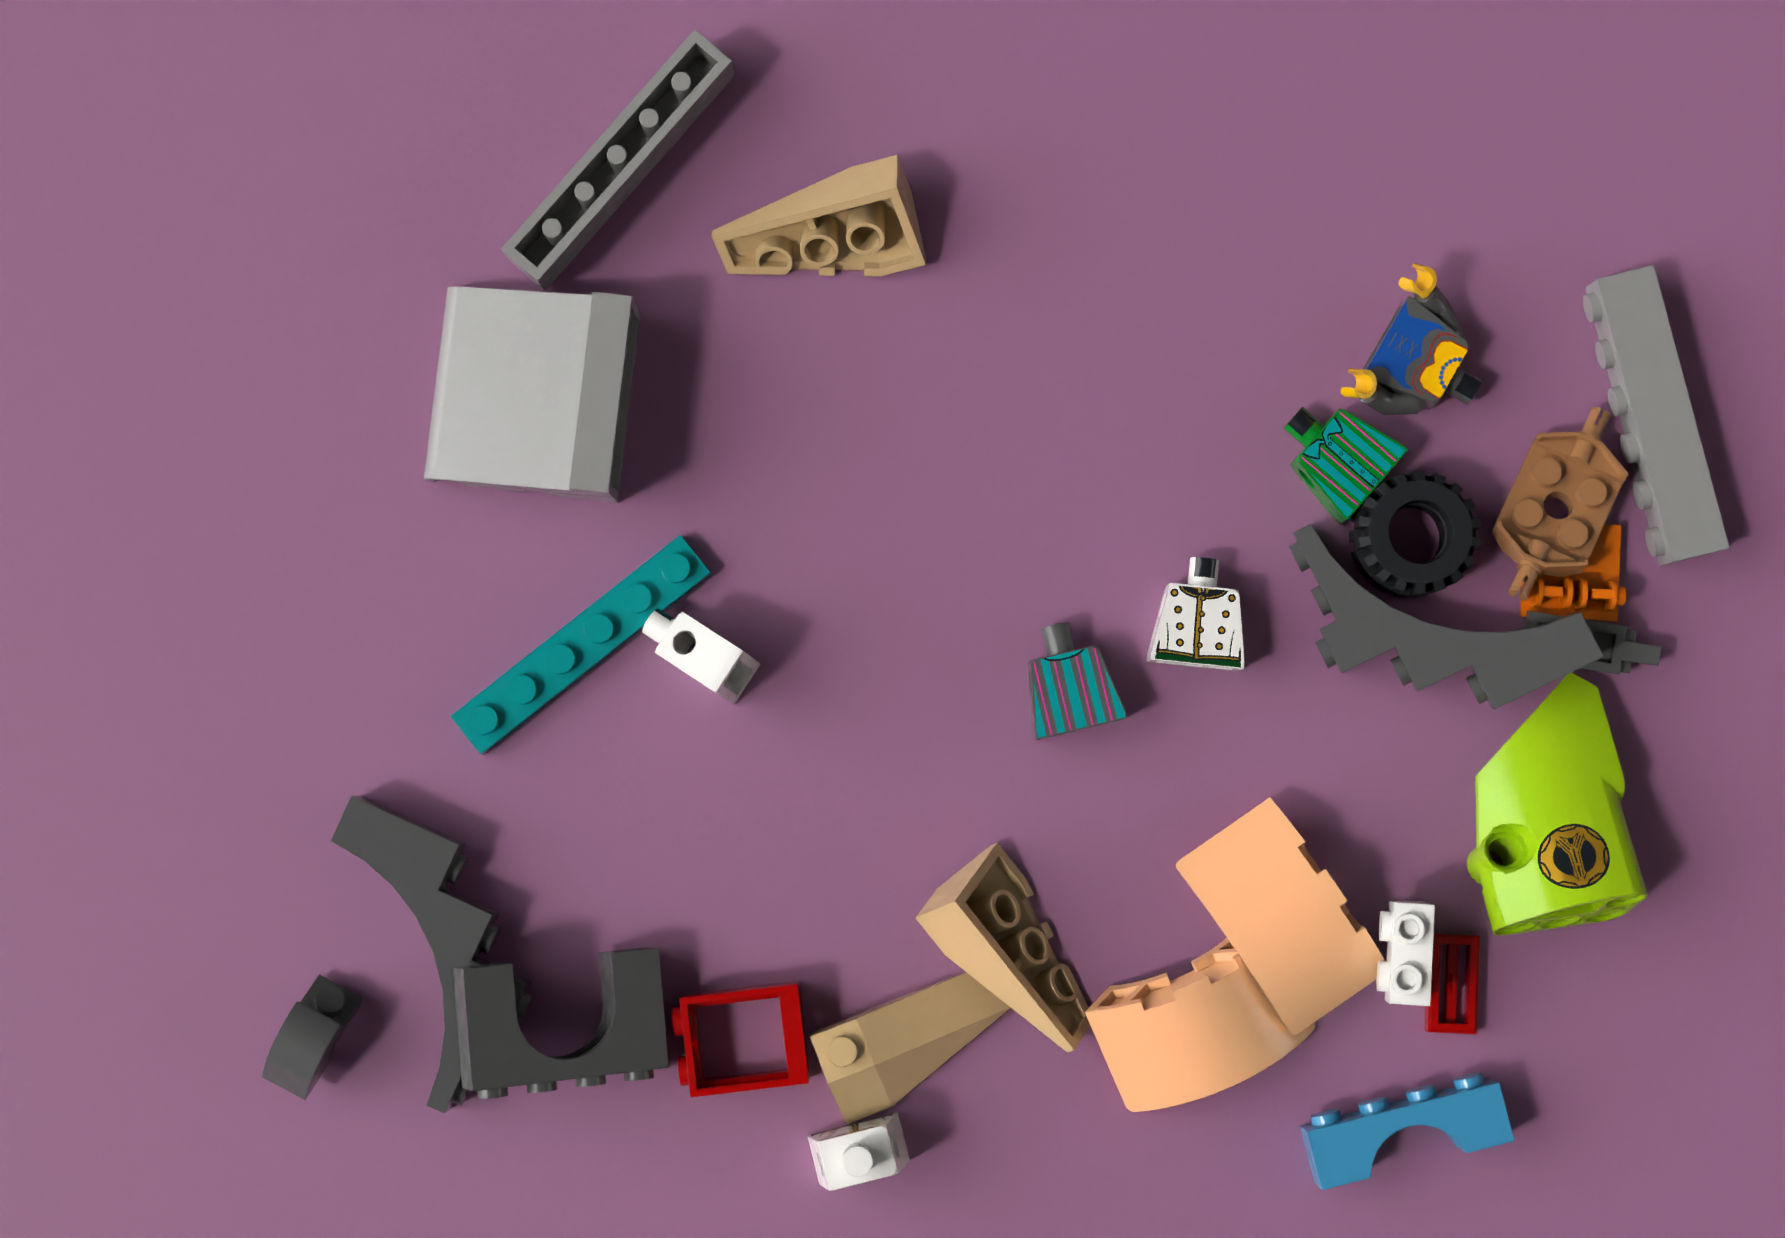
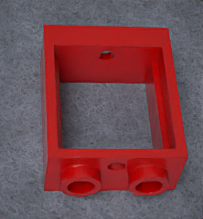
[672,981,810,1098]

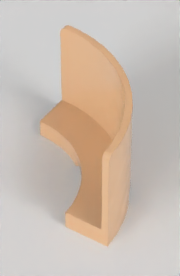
[1176,797,1385,1035]
[1085,938,1315,1112]

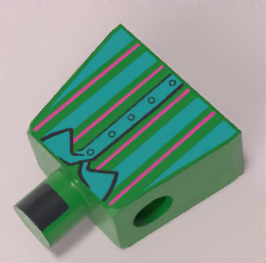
[1283,407,1408,524]

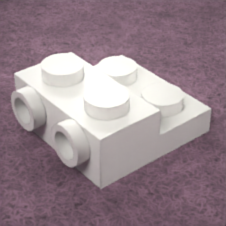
[1376,900,1435,1006]

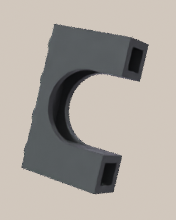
[453,947,669,1099]

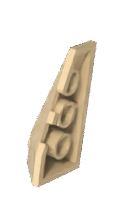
[711,155,926,277]
[916,843,1090,1053]
[810,972,1011,1125]

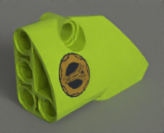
[1467,672,1648,936]

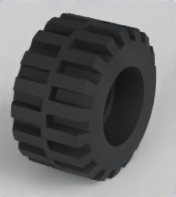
[1349,471,1481,598]

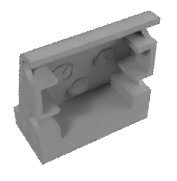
[424,286,641,503]

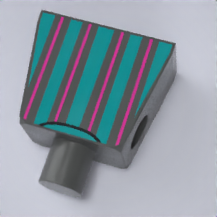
[1028,622,1128,741]

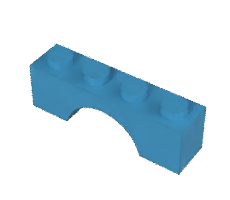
[1300,1073,1515,1190]

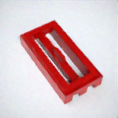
[1424,933,1480,1034]

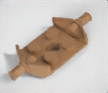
[1491,407,1629,601]

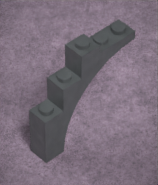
[1289,524,1604,710]
[331,796,533,1113]

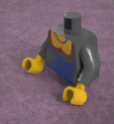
[1341,263,1482,415]

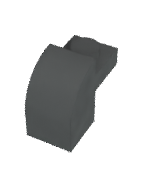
[262,974,362,1100]

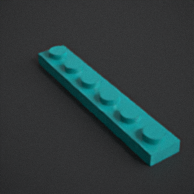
[450,535,711,755]

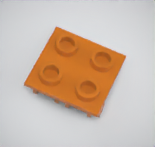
[1519,524,1626,622]

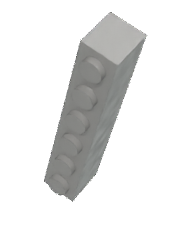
[501,29,735,291]
[1583,265,1730,566]

